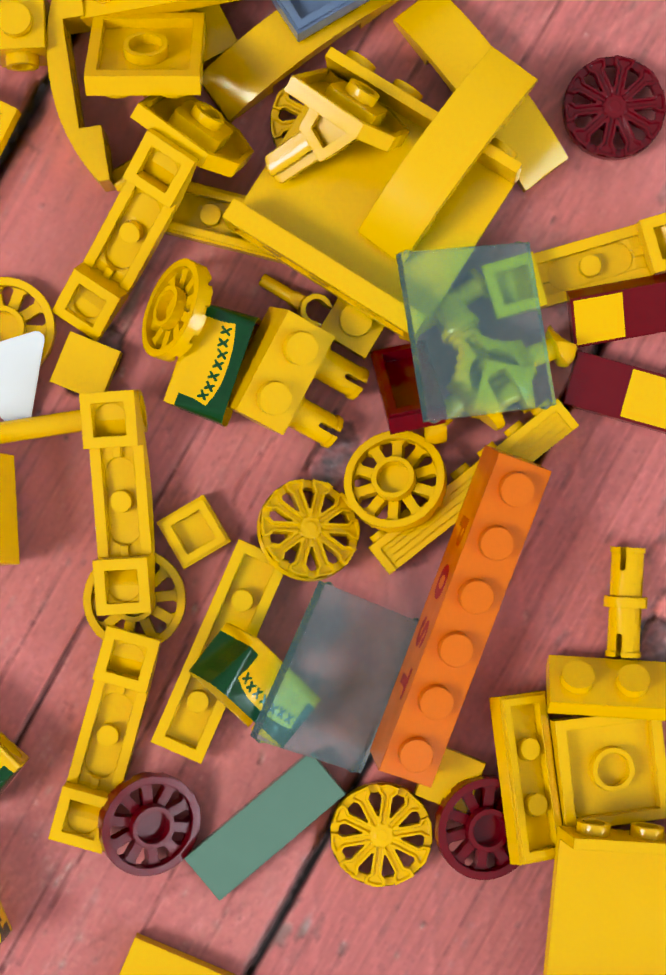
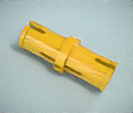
[603,546,648,658]

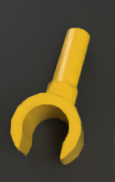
[259,274,332,326]

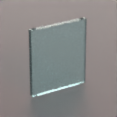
[396,241,556,424]
[250,580,419,773]

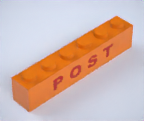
[370,445,552,788]

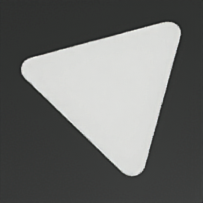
[0,331,45,421]

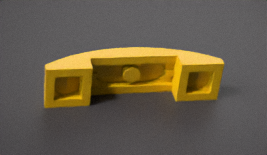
[46,0,116,192]
[202,0,400,123]
[393,0,568,193]
[358,46,538,265]
[52,128,199,342]
[479,213,666,321]
[79,389,155,616]
[48,625,162,854]

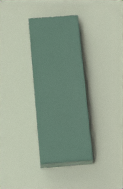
[184,749,346,901]

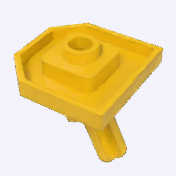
[264,68,410,183]
[112,95,254,192]

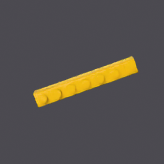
[368,399,579,575]

